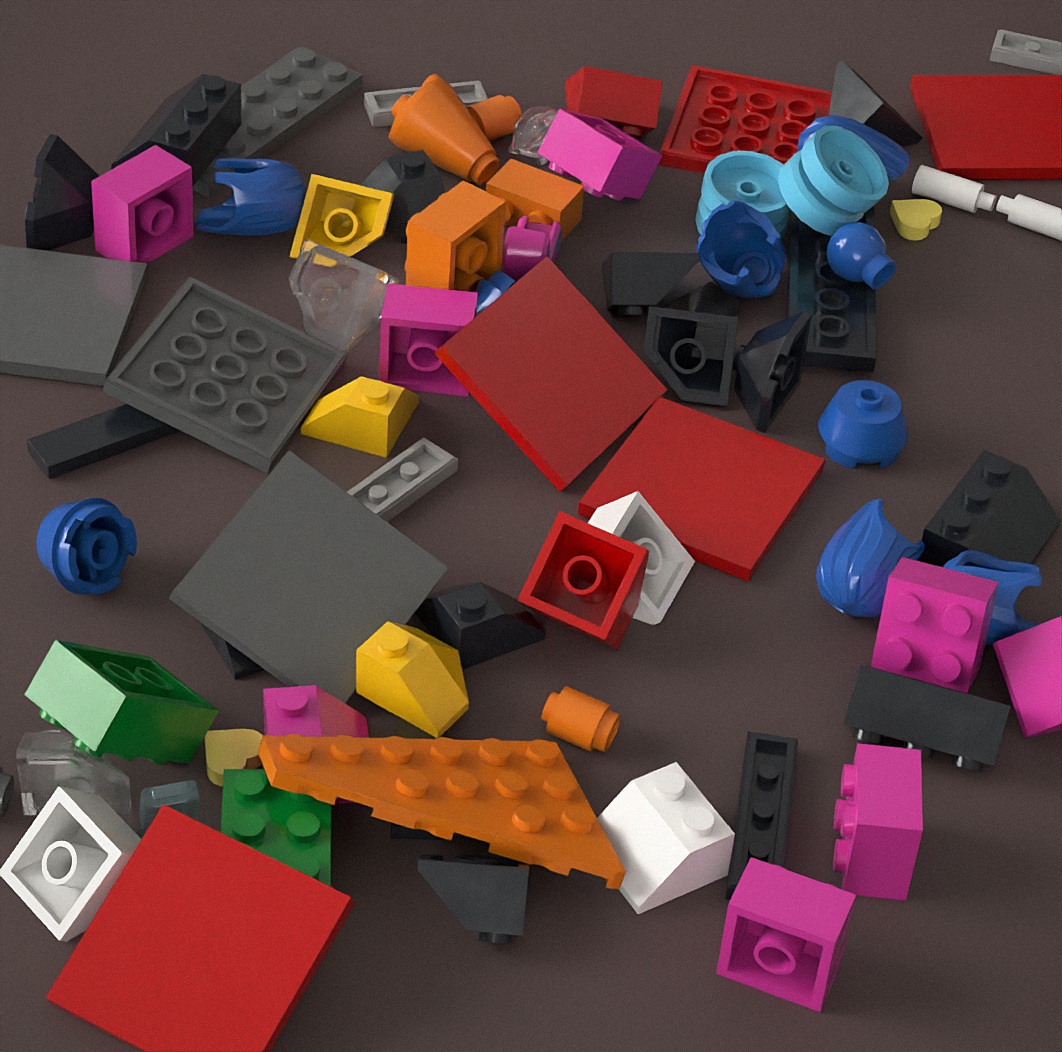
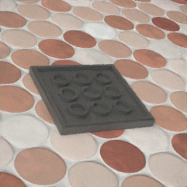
[0,245,148,386]
[103,276,348,474]
[169,450,449,704]

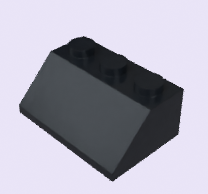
[111,74,242,187]
[917,450,1061,567]
[844,665,1011,772]

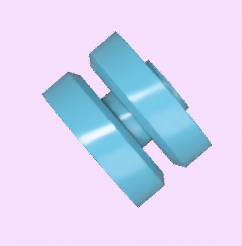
[778,126,889,236]
[695,151,790,242]

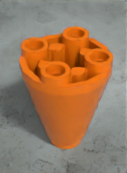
[388,73,500,185]

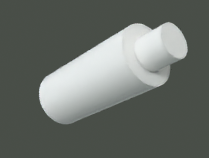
[912,165,997,213]
[996,194,1062,241]

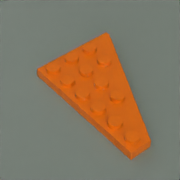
[258,734,626,889]

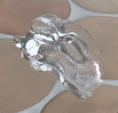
[507,105,558,166]

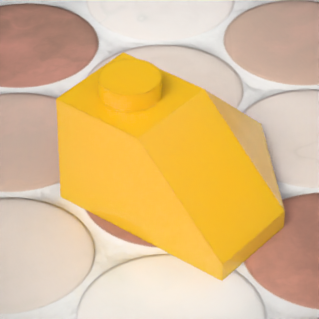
[289,174,394,268]
[301,376,419,458]
[356,621,469,738]

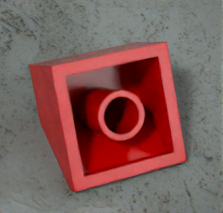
[565,66,663,139]
[517,511,650,650]

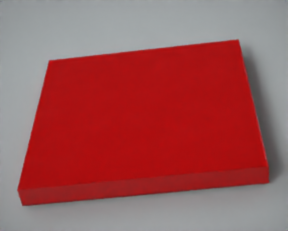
[658,65,832,174]
[910,75,1062,180]
[434,256,667,492]
[577,397,825,582]
[46,804,355,1052]

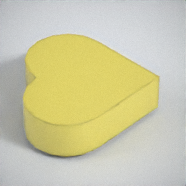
[890,199,942,241]
[204,729,263,786]

